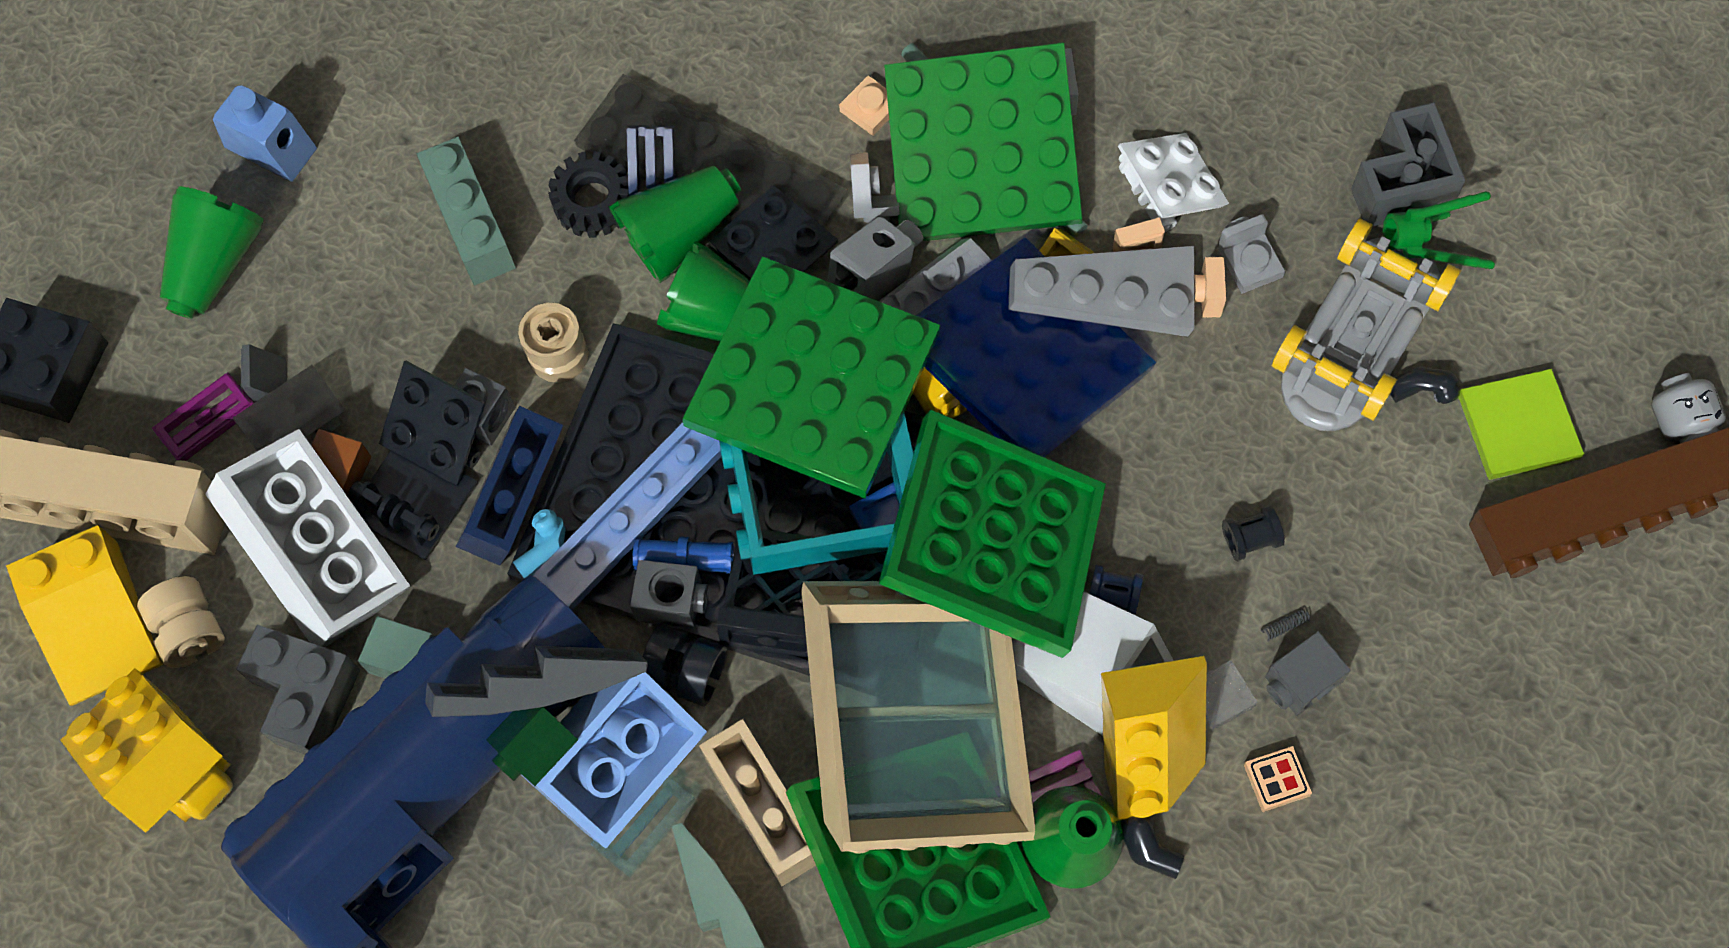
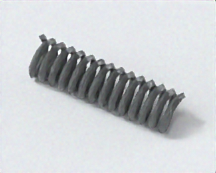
[1260,609,1310,641]

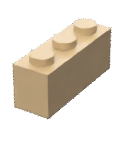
[699,719,816,886]

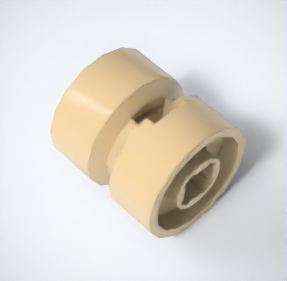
[518,303,589,383]
[137,576,225,668]

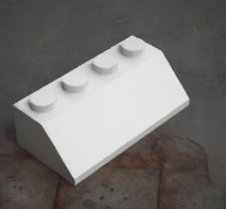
[205,429,410,648]

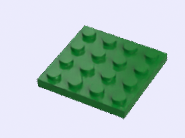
[884,43,1083,241]
[683,257,941,499]
[879,409,1106,658]
[786,732,1050,948]

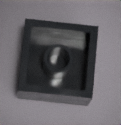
[0,298,108,423]

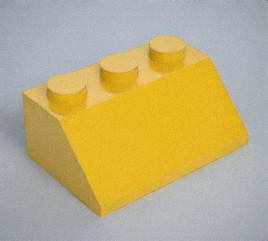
[1101,656,1207,820]

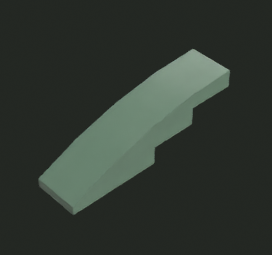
[672,823,765,948]

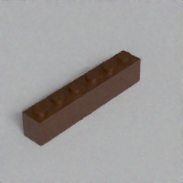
[1469,428,1729,578]

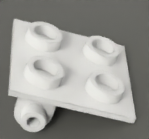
[1118,133,1229,232]

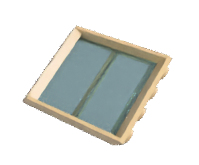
[802,581,1035,853]

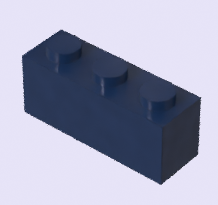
[455,406,563,566]

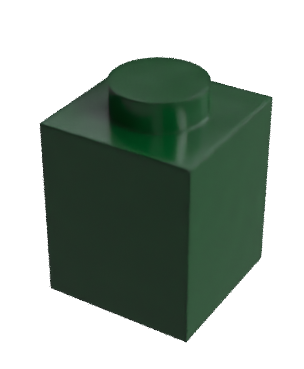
[486,707,578,786]

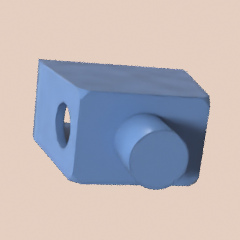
[213,85,317,182]

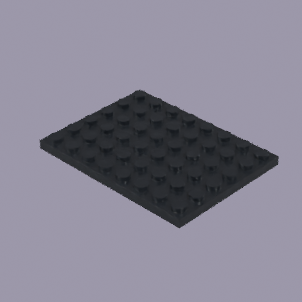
[507,323,924,697]

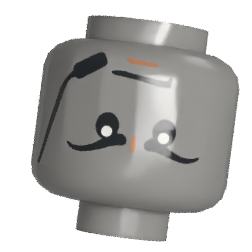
[1651,373,1726,443]

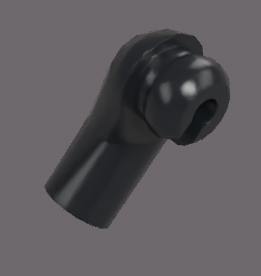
[1390,366,1460,404]
[1122,816,1185,879]

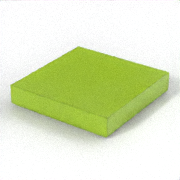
[1459,369,1584,480]

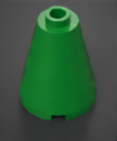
[608,165,741,283]
[159,186,264,319]
[656,241,750,341]
[1022,786,1123,889]

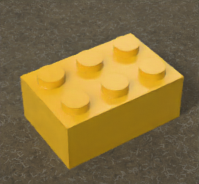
[60,668,223,833]

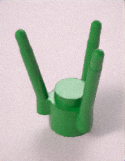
[1383,191,1495,269]

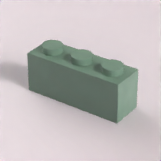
[416,137,516,286]

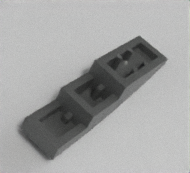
[425,646,647,717]

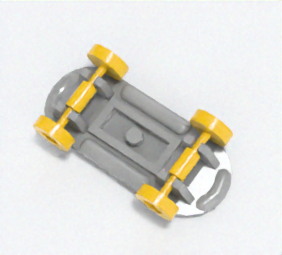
[1271,218,1462,431]

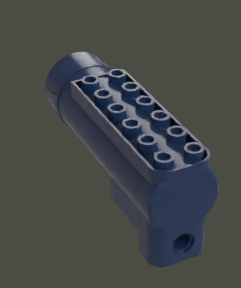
[221,574,605,948]

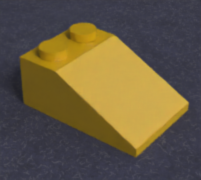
[6,525,163,706]

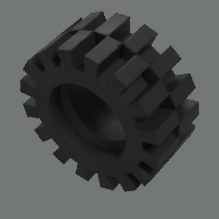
[548,151,629,238]

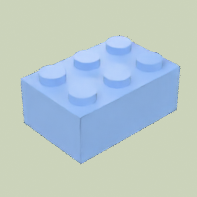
[521,672,707,849]

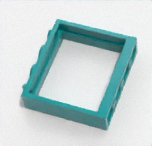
[719,414,913,575]

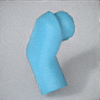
[513,509,566,579]

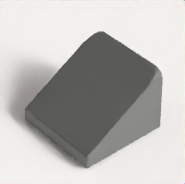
[241,344,287,404]

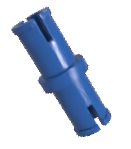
[633,536,734,573]

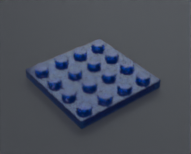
[916,237,1156,457]

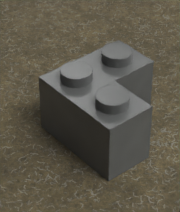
[1351,102,1466,227]
[236,625,360,755]

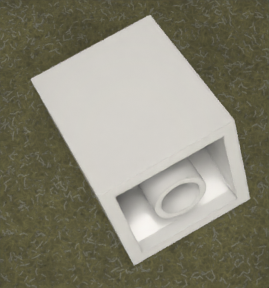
[1012,592,1174,736]

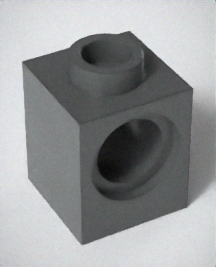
[454,368,516,446]
[630,560,708,628]
[1265,631,1351,716]

